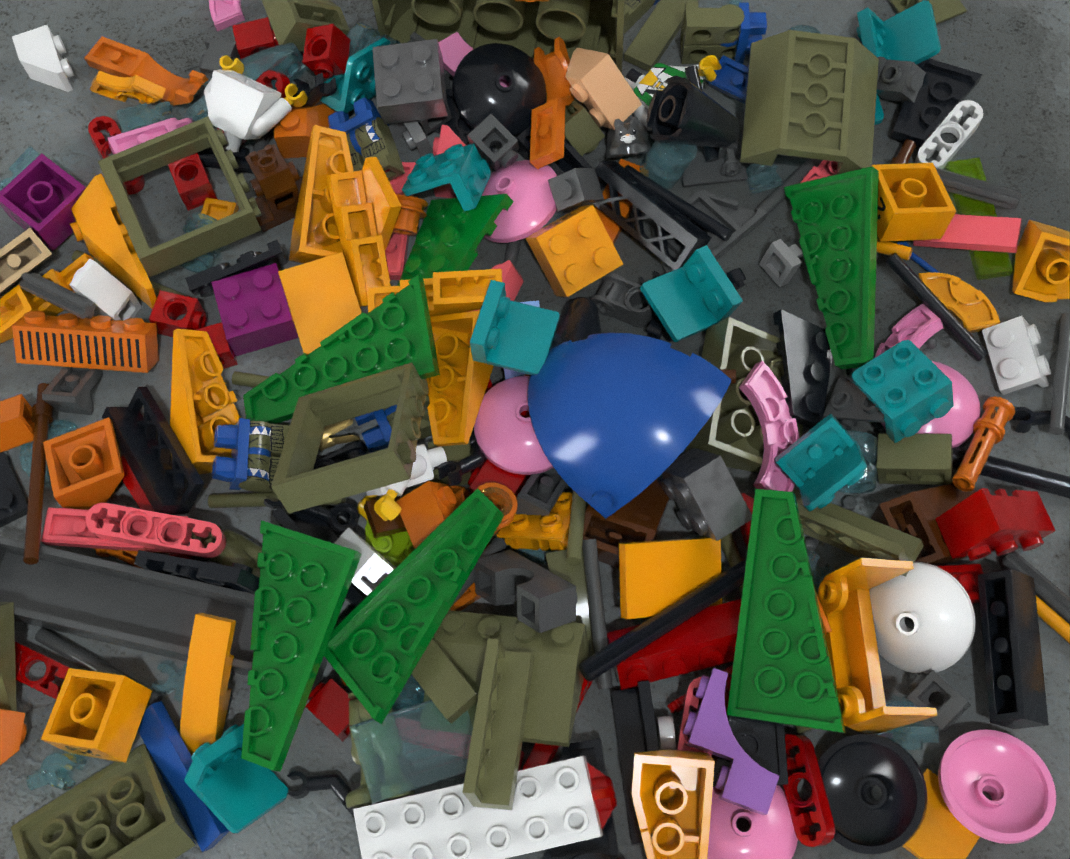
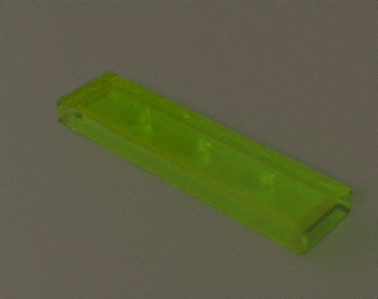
[945,157,1013,280]

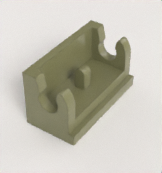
[877,434,953,485]

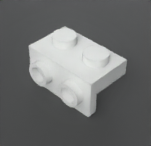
[982,316,1051,395]

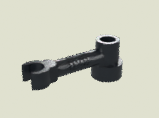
[263,484,359,533]

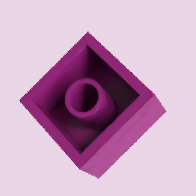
[0,153,86,252]
[211,263,299,357]

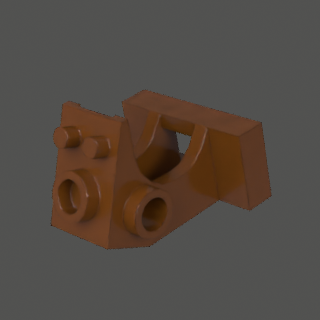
[245,144,303,232]

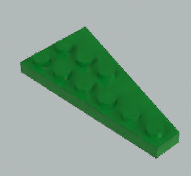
[784,166,879,370]
[397,194,514,286]
[243,275,440,424]
[324,488,505,725]
[727,489,846,733]
[241,520,362,772]

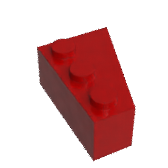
[935,488,1056,561]

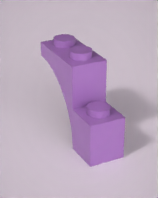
[683,668,779,815]

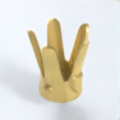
[319,418,360,452]

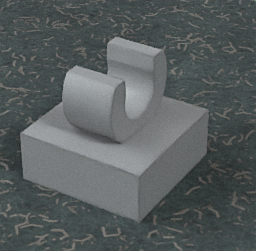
[759,239,803,287]

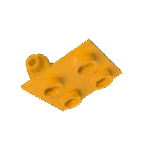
[497,492,572,551]

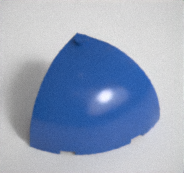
[528,333,732,519]

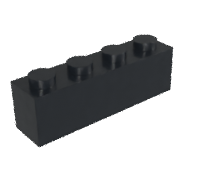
[978,569,1049,729]

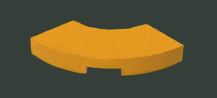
[90,71,166,104]
[918,272,1000,333]

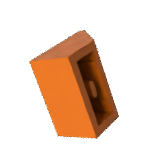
[395,481,489,549]

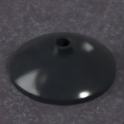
[452,43,546,136]
[811,734,927,854]

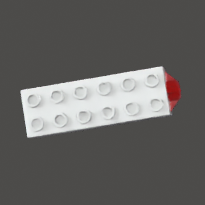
[353,756,617,859]

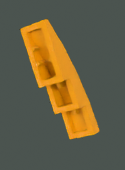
[326,170,391,306]
[0,253,94,344]
[368,269,502,316]
[180,612,236,756]

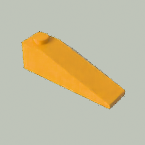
[289,125,354,263]
[70,174,157,309]
[1012,220,1070,302]
[426,310,494,447]
[170,329,240,474]
[631,750,715,859]

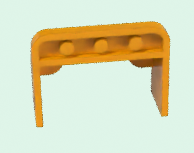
[818,558,937,734]

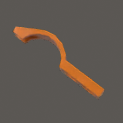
[84,36,208,106]
[530,36,575,169]

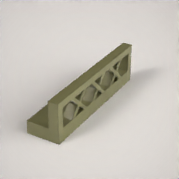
[792,488,924,577]
[462,638,534,810]

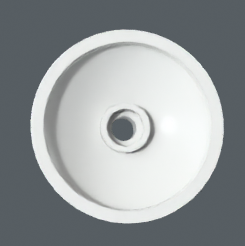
[869,562,975,674]

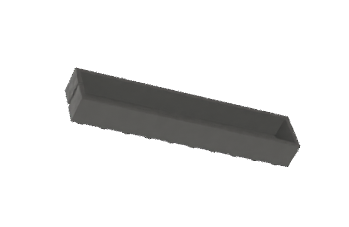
[0,536,339,691]

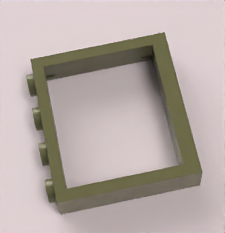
[98,116,262,278]
[271,363,429,514]

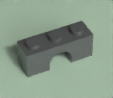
[475,550,577,633]

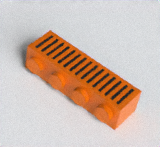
[12,311,159,373]

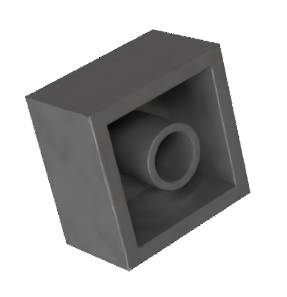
[372,39,448,124]
[661,448,752,541]

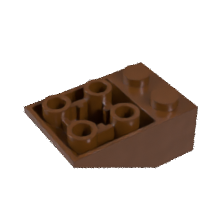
[582,475,670,568]
[871,484,975,566]

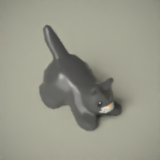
[605,114,653,158]

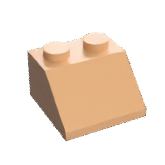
[565,47,642,130]

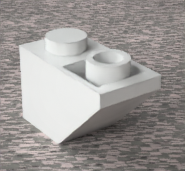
[12,25,74,92]
[69,259,142,321]
[334,527,396,596]

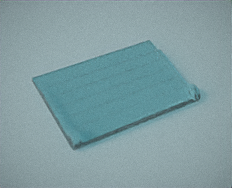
[350,700,473,804]

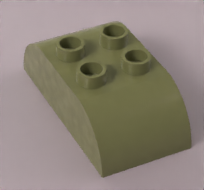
[372,0,625,73]

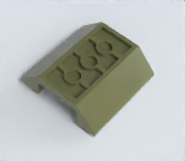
[740,30,879,174]

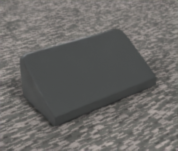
[516,468,567,516]

